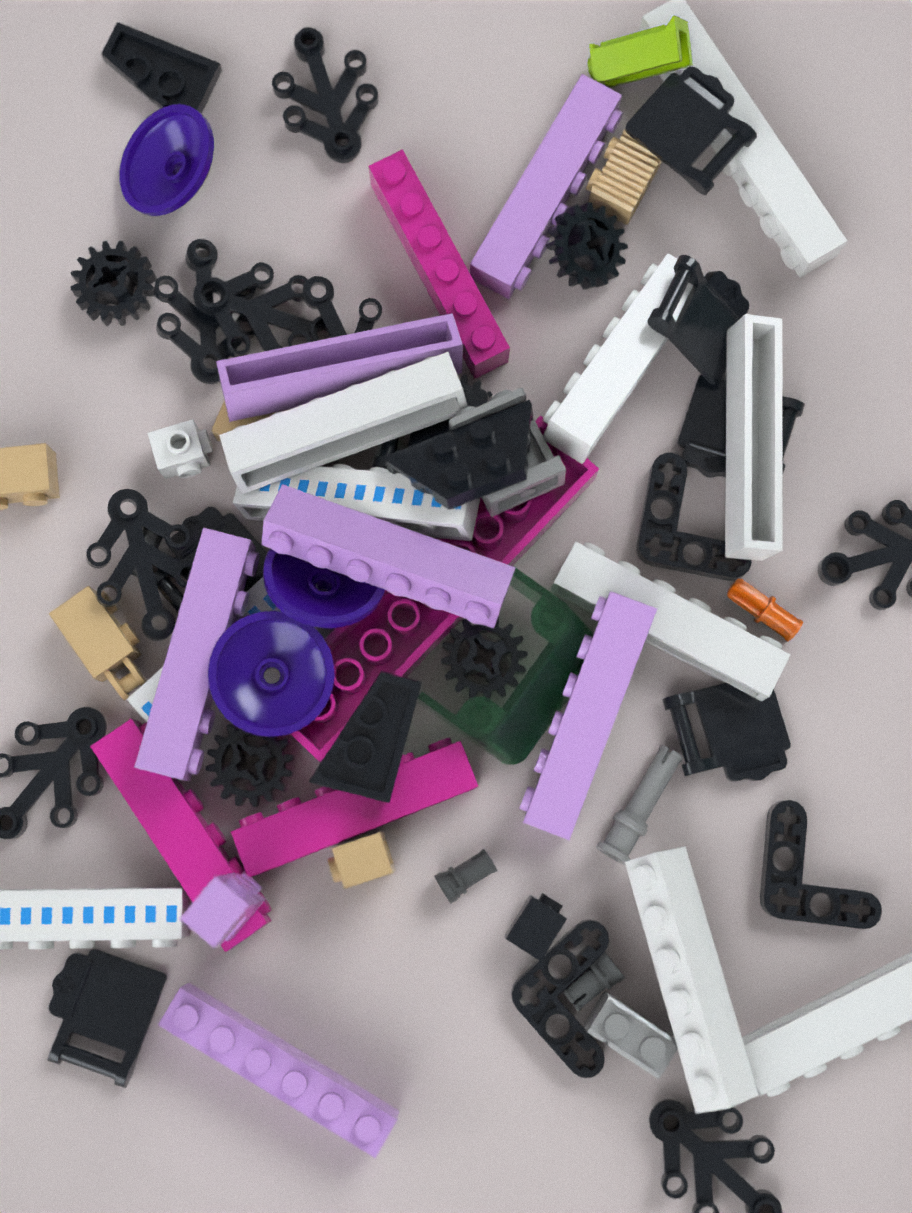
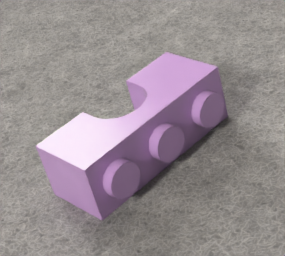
[180,872,266,948]

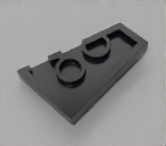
[101,22,222,113]
[309,671,422,803]

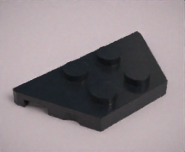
[384,400,534,510]

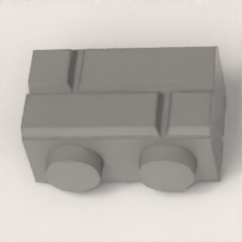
[583,991,678,1079]

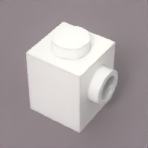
[147,419,213,479]

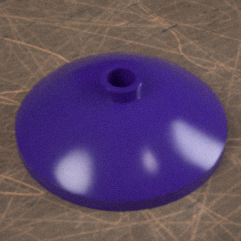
[119,104,214,216]
[263,548,385,628]
[208,611,335,737]

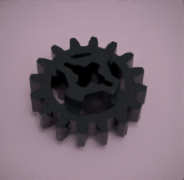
[546,202,628,290]
[70,241,157,326]
[441,617,528,702]
[205,724,295,807]

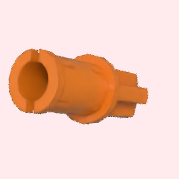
[727,578,803,642]

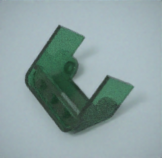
[418,566,594,765]

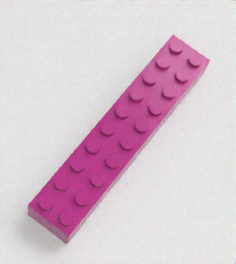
[291,415,599,762]

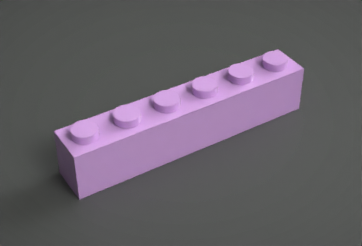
[470,74,623,299]
[216,313,463,422]
[261,484,515,628]
[134,528,259,782]
[519,591,657,840]
[158,983,399,1158]

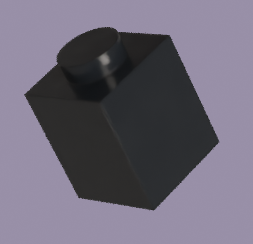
[504,893,567,962]

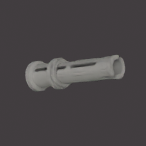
[596,745,683,866]

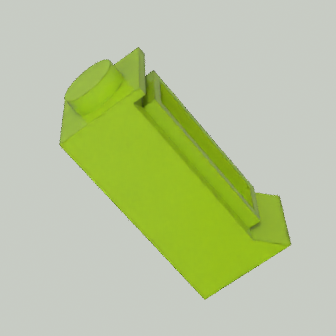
[587,15,693,88]

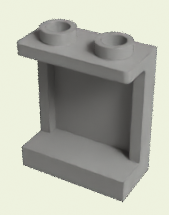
[449,388,566,517]

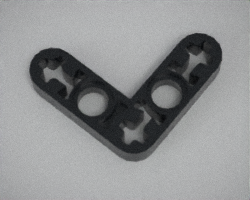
[636,453,752,581]
[760,800,882,929]
[511,919,609,1078]

